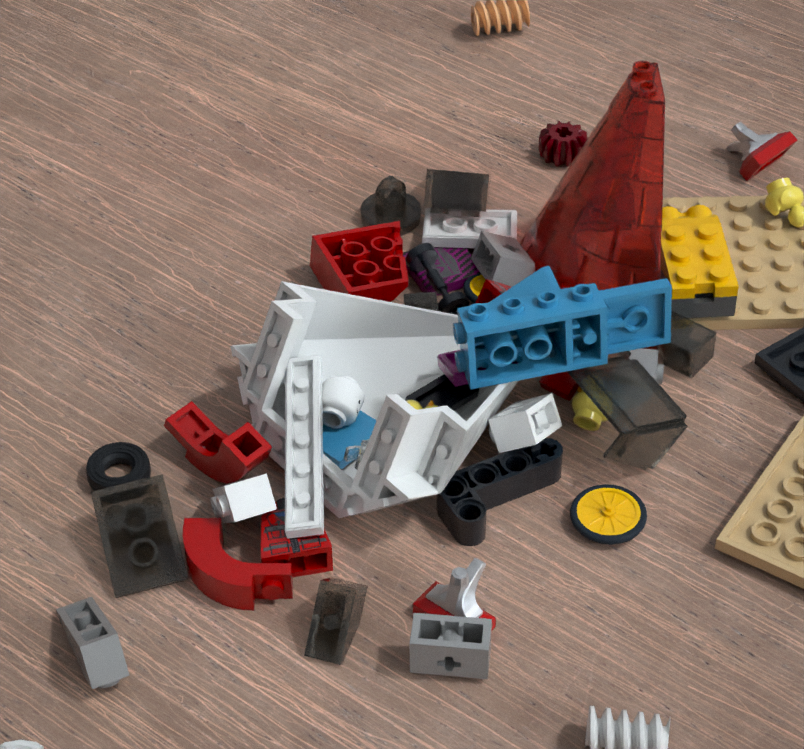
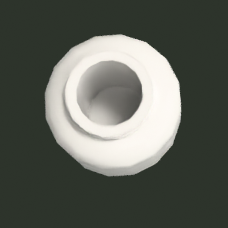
[322,375,365,429]

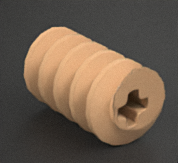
[471,0,530,37]

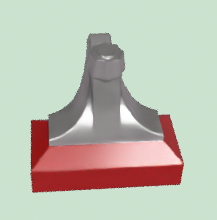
[727,122,798,181]
[412,558,496,631]

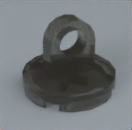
[360,176,421,236]

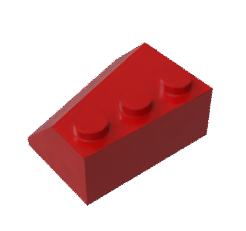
[310,221,409,302]

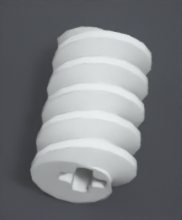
[585,706,671,749]

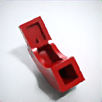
[164,401,272,483]
[183,518,293,611]

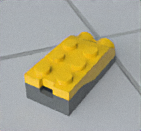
[649,205,739,319]

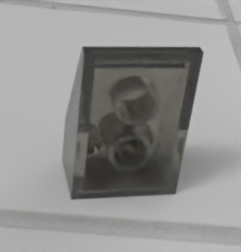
[424,169,491,217]
[91,474,189,598]

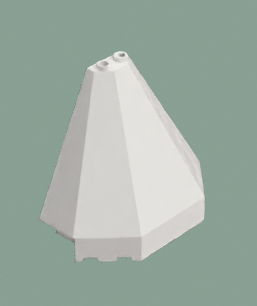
[230,281,518,518]

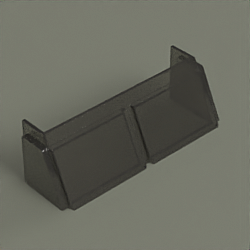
[567,351,688,470]

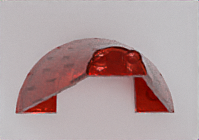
[520,60,665,350]

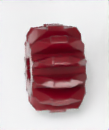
[538,121,588,167]

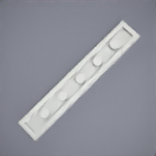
[285,355,324,539]

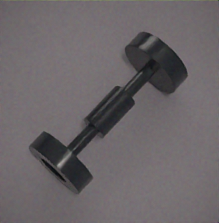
[405,243,469,315]

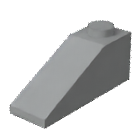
[56,597,130,689]

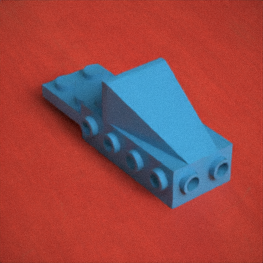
[453,266,672,389]

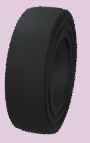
[86,442,151,499]

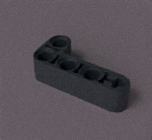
[436,438,563,546]

